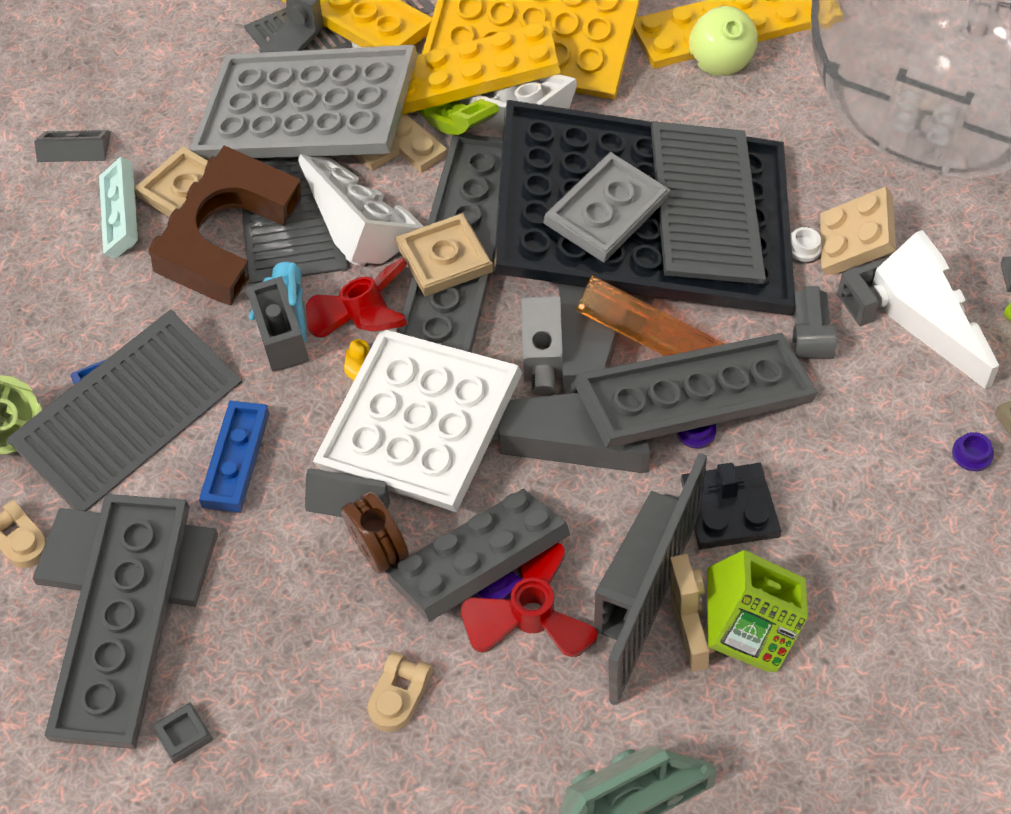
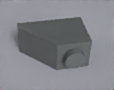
[245,276,309,372]

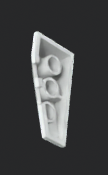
[455,74,577,135]
[298,154,424,266]
[872,230,999,389]

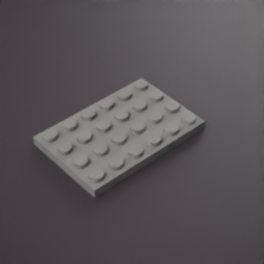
[190,45,418,160]

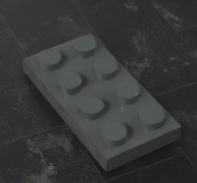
[386,488,570,622]

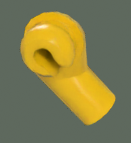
[344,339,370,381]

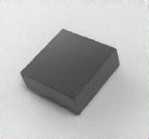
[151,702,213,764]

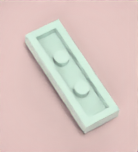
[99,156,138,258]

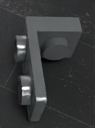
[260,0,324,53]
[837,254,892,327]

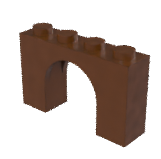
[149,145,301,306]

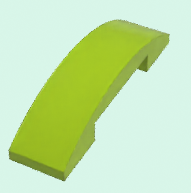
[418,99,499,135]

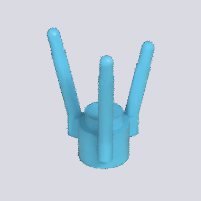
[249,262,307,342]

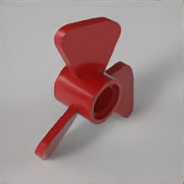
[306,257,408,338]
[461,543,598,657]

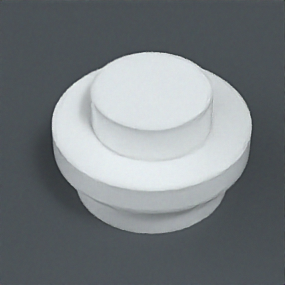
[791,227,822,262]

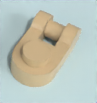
[0,499,46,568]
[367,651,434,732]

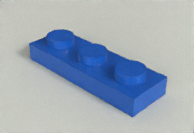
[199,400,270,513]

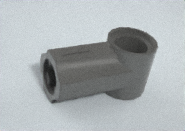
[792,286,836,359]

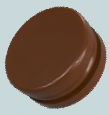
[341,491,409,574]

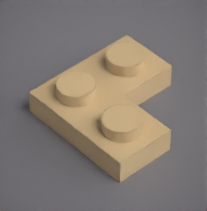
[354,114,448,173]
[670,554,715,672]

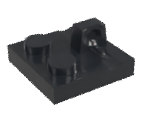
[681,462,782,550]

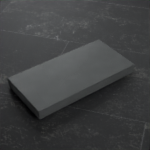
[32,508,218,607]

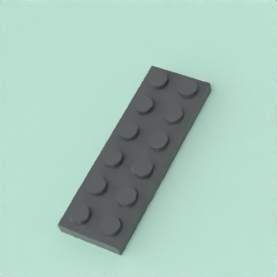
[574,333,818,448]
[44,494,190,749]

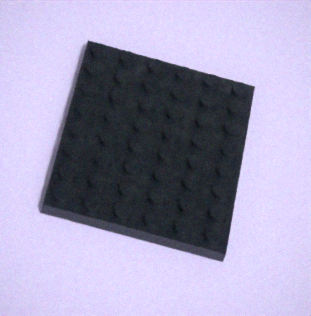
[494,100,796,316]

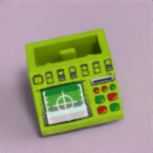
[707,550,808,672]

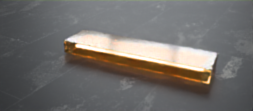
[575,275,724,356]

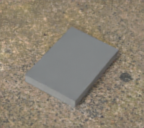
[543,152,670,262]

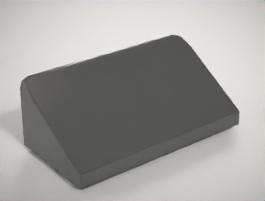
[34,130,111,162]
[305,468,390,518]

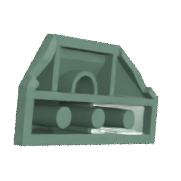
[559,745,717,814]

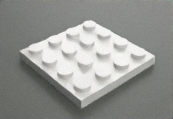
[313,330,522,512]

